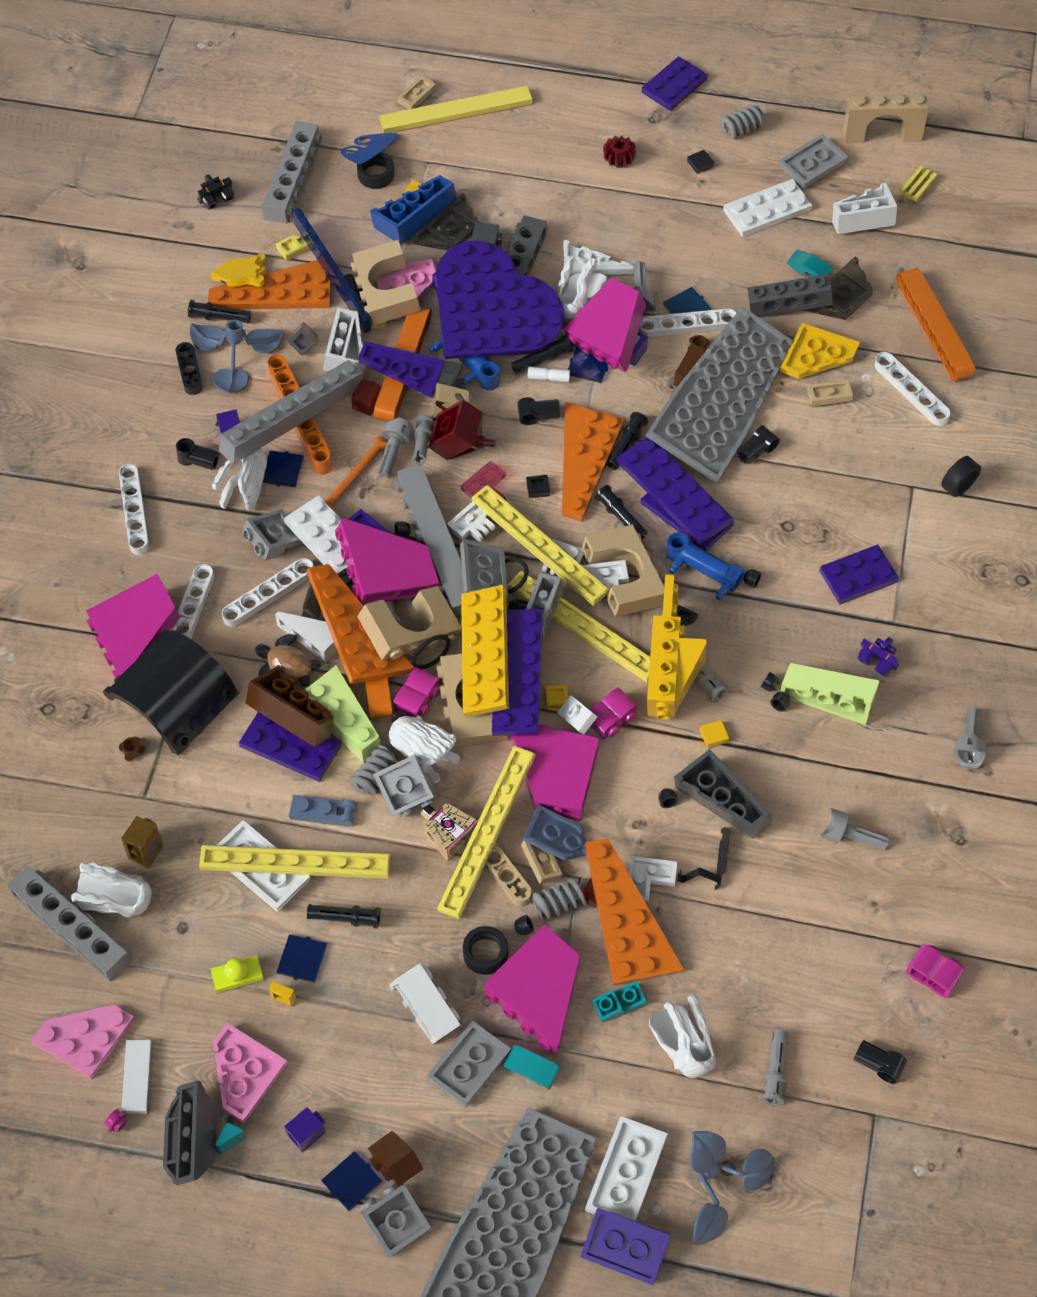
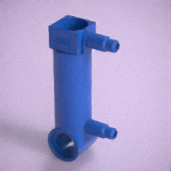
[429,332,500,390]
[666,532,744,600]

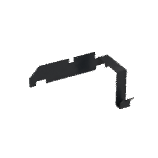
[678,827,730,890]

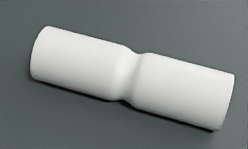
[528,367,570,383]

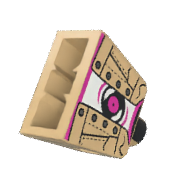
[421,803,478,861]

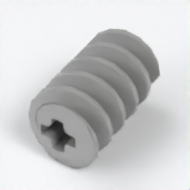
[720,103,763,139]
[350,744,397,794]
[533,878,586,921]

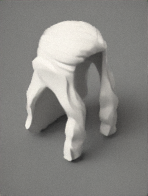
[557,256,608,322]
[212,449,267,511]
[388,715,461,784]
[71,862,152,918]
[649,994,716,1078]

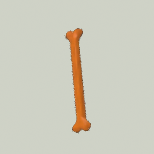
[324,436,387,510]

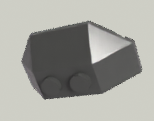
[163,1080,217,1185]

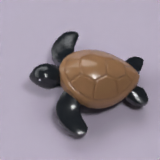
[255,634,321,687]

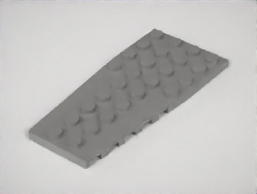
[645,307,793,483]
[421,1108,595,1297]

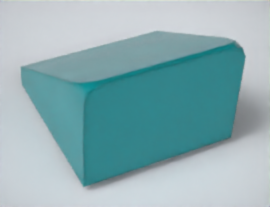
[215,1122,246,1154]

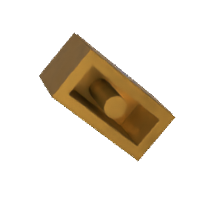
[121,816,163,868]

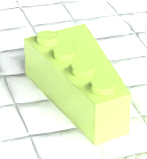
[780,663,880,725]
[305,666,380,763]

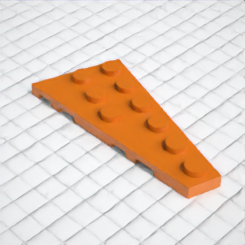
[208,256,332,309]
[562,402,624,522]
[306,564,414,684]
[584,838,685,985]

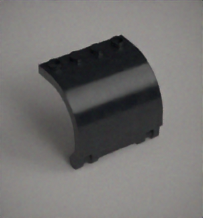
[103,629,239,755]

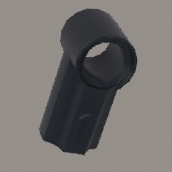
[517,397,560,425]
[737,425,780,464]
[176,438,219,470]
[853,1040,907,1084]

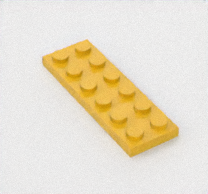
[461,585,509,717]

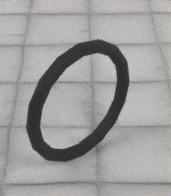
[505,557,529,594]
[411,634,451,670]

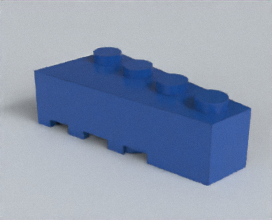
[370,175,457,245]

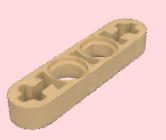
[485,843,531,906]

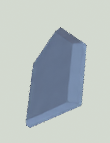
[523,804,587,860]

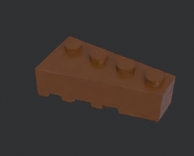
[245,665,334,747]

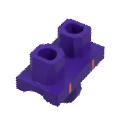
[857,637,899,677]

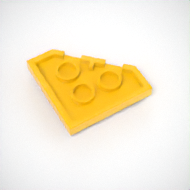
[780,323,860,379]

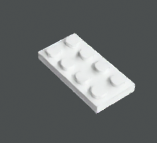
[723,179,812,237]
[284,495,347,577]
[216,820,311,912]
[585,1116,668,1221]

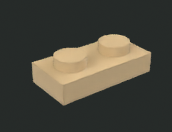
[397,75,436,109]
[807,379,853,406]
[521,840,563,884]

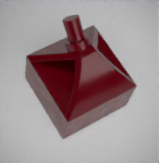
[428,399,496,460]

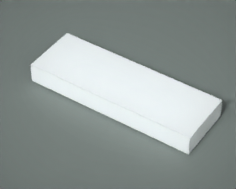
[121,1040,152,1114]

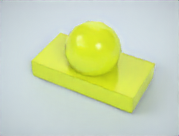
[210,955,264,993]

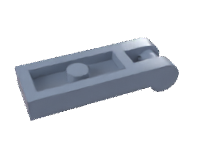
[289,795,357,827]

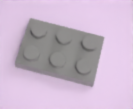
[778,134,848,189]
[460,539,508,601]
[426,1020,511,1108]

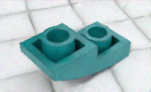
[786,249,833,276]
[591,980,649,1022]
[503,1044,561,1090]

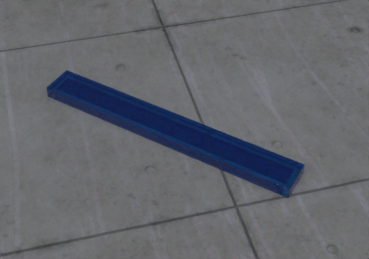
[293,208,371,333]

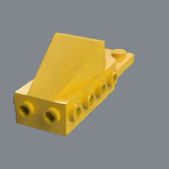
[647,575,707,720]

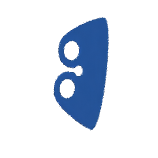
[341,133,398,164]

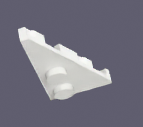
[564,240,634,275]

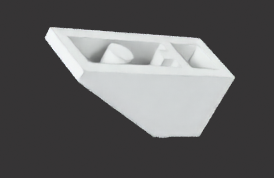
[275,611,337,663]

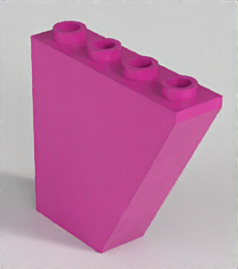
[563,277,646,372]
[335,518,439,605]
[86,574,180,678]
[510,725,599,821]
[484,924,580,1056]

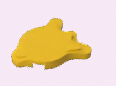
[210,254,266,287]

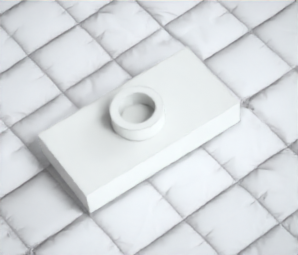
[557,695,597,735]

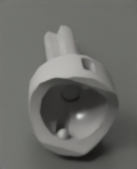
[633,260,656,312]
[377,417,413,478]
[954,706,987,769]
[820,808,889,851]

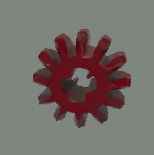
[603,135,636,168]

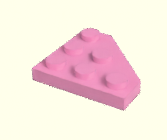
[375,258,436,320]
[31,1004,135,1080]
[212,1023,288,1124]

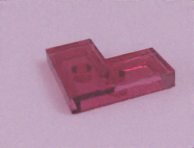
[461,461,506,500]

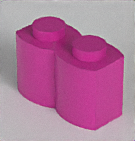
[393,667,440,717]
[590,687,637,740]
[906,944,965,998]

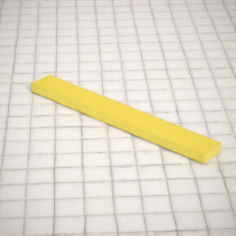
[379,86,532,133]
[472,485,609,606]
[507,571,650,683]
[437,746,536,920]
[199,845,390,879]

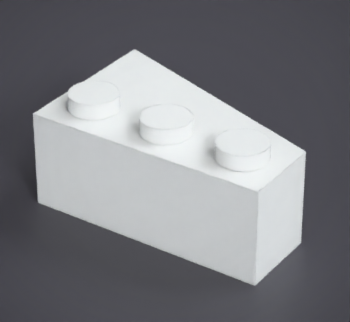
[832,182,897,234]
[323,307,365,379]
[389,963,460,1044]

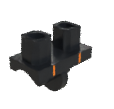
[197,174,234,210]

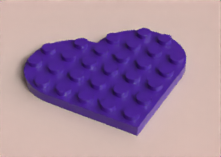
[435,241,564,359]

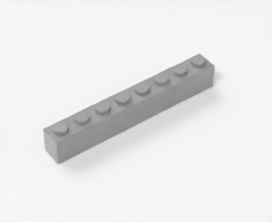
[219,360,363,464]
[395,464,464,618]

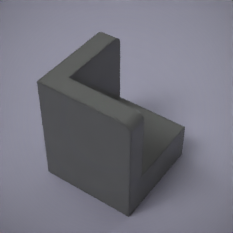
[287,322,318,356]

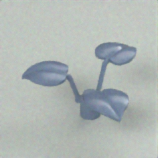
[190,320,284,393]
[689,1131,775,1245]

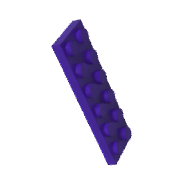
[616,437,733,545]
[492,609,543,736]

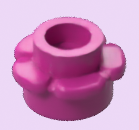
[104,1109,127,1132]

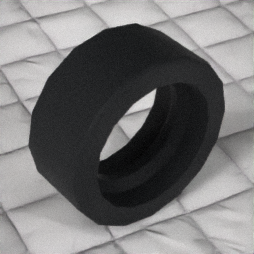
[357,152,394,189]
[941,456,981,497]
[462,926,508,975]

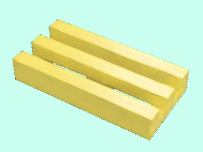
[900,165,937,203]

